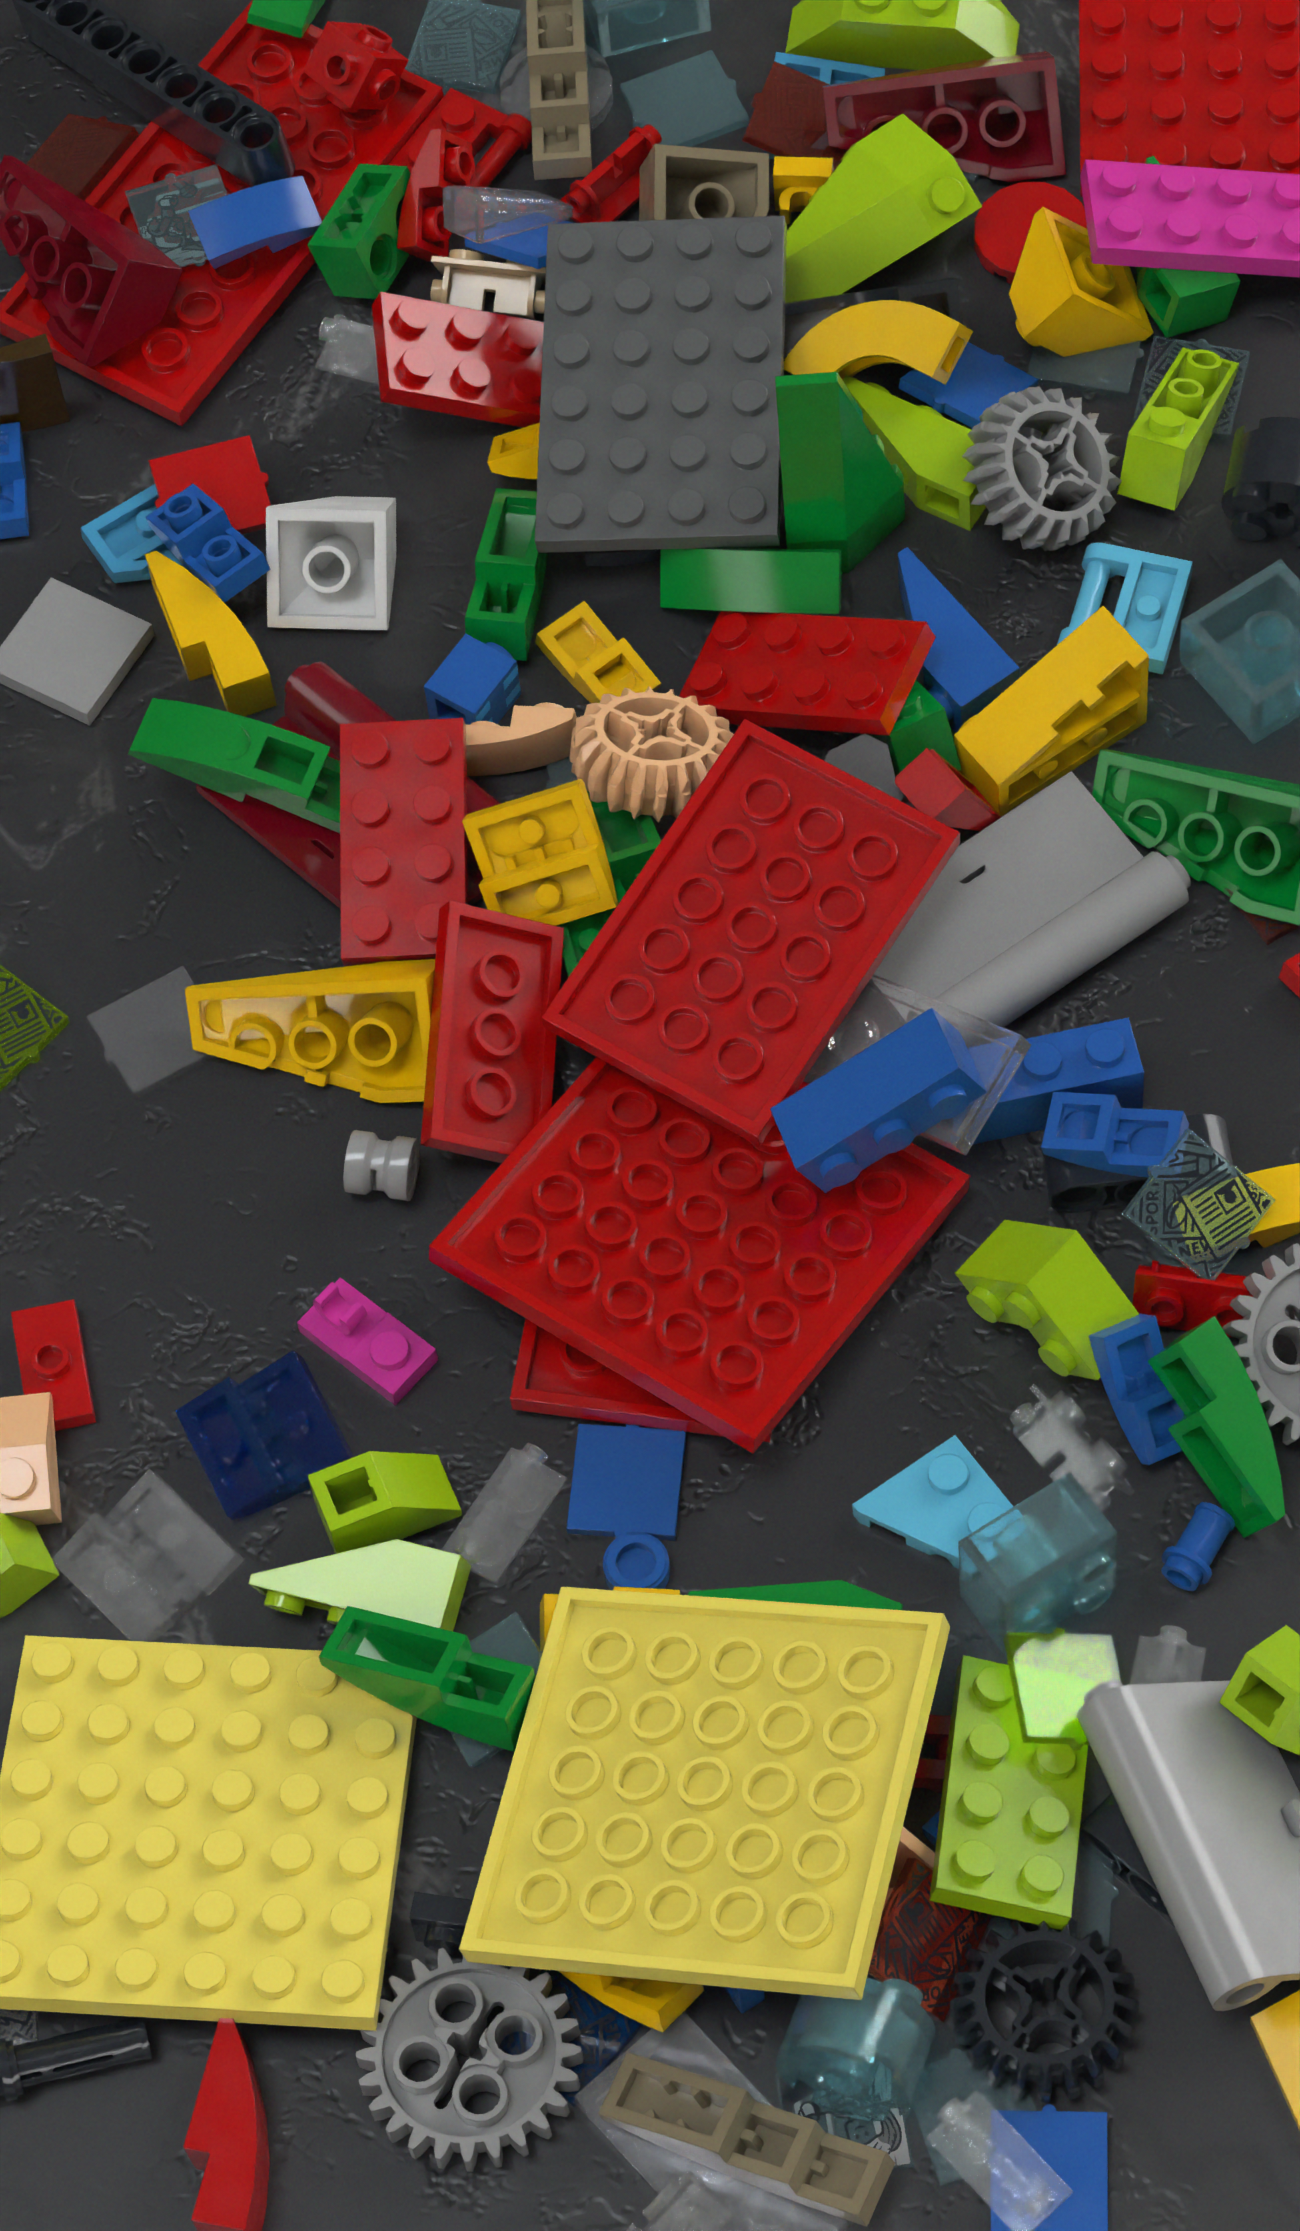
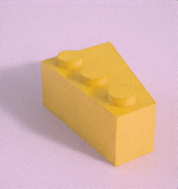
[954,606,1149,816]

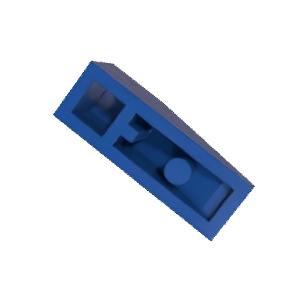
[898,547,1020,733]

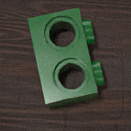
[307,164,411,299]

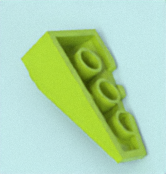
[785,114,982,302]

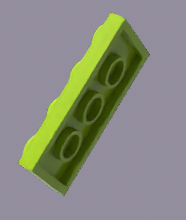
[929,1655,1094,1930]

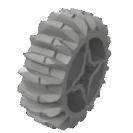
[962,386,1122,551]

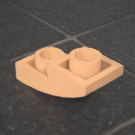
[465,702,577,776]

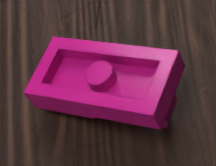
[297,1277,438,1406]

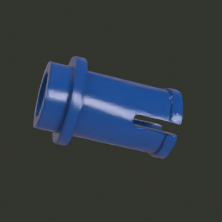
[1161,1502,1235,1591]

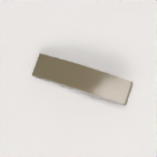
[526,0,592,180]
[598,2052,895,2227]

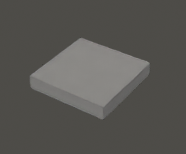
[0,577,155,726]

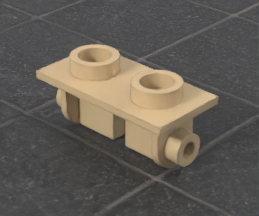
[431,249,546,319]

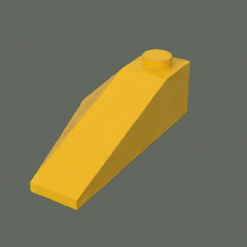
[185,959,435,1103]

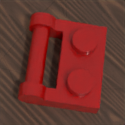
[388,88,532,218]

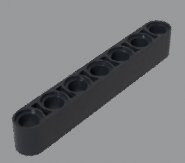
[12,0,295,187]

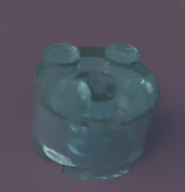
[776,1978,936,2121]

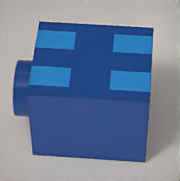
[424,633,521,725]

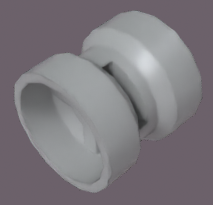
[343,1130,420,1201]

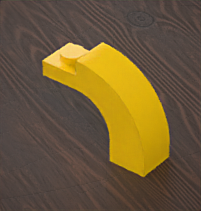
[784,300,973,385]

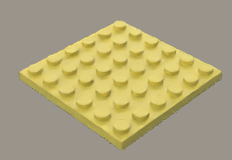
[459,1587,950,2000]
[0,1635,417,2031]

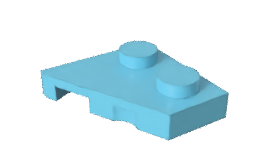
[852,1435,1035,1579]

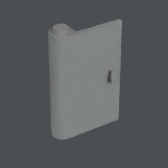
[869,771,1191,1051]
[1077,1680,1300,2011]

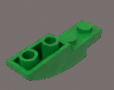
[128,698,340,833]

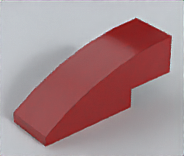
[183,2018,270,2231]

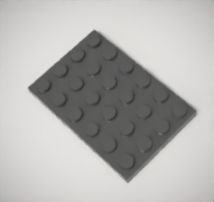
[535,216,787,553]

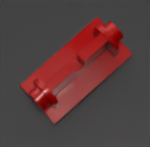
[555,124,662,223]
[1132,1260,1253,1338]

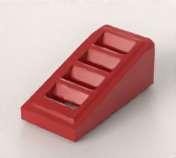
[895,748,1001,831]

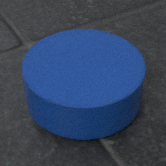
[603,1532,670,1590]

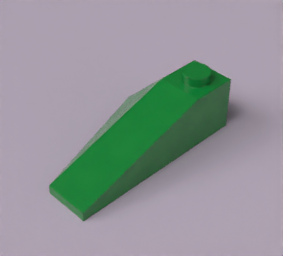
[775,372,905,574]
[1092,749,1300,925]

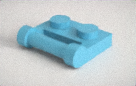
[1057,543,1193,674]

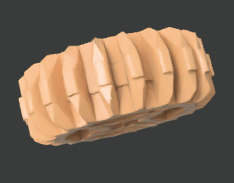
[569,686,734,822]

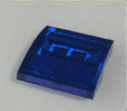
[175,1350,354,1520]

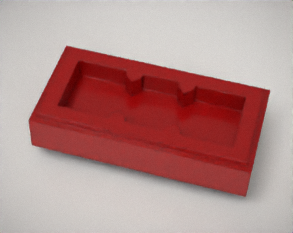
[11,1299,96,1431]

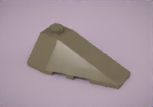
[639,144,769,221]

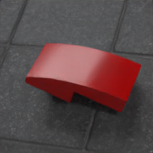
[397,129,475,262]

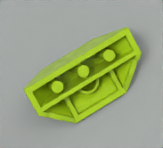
[785,0,1019,70]

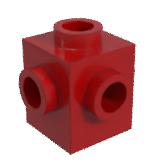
[303,21,409,113]

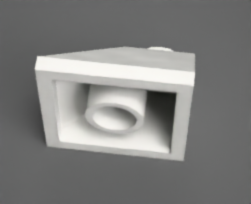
[266,496,396,630]

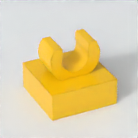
[773,156,833,224]

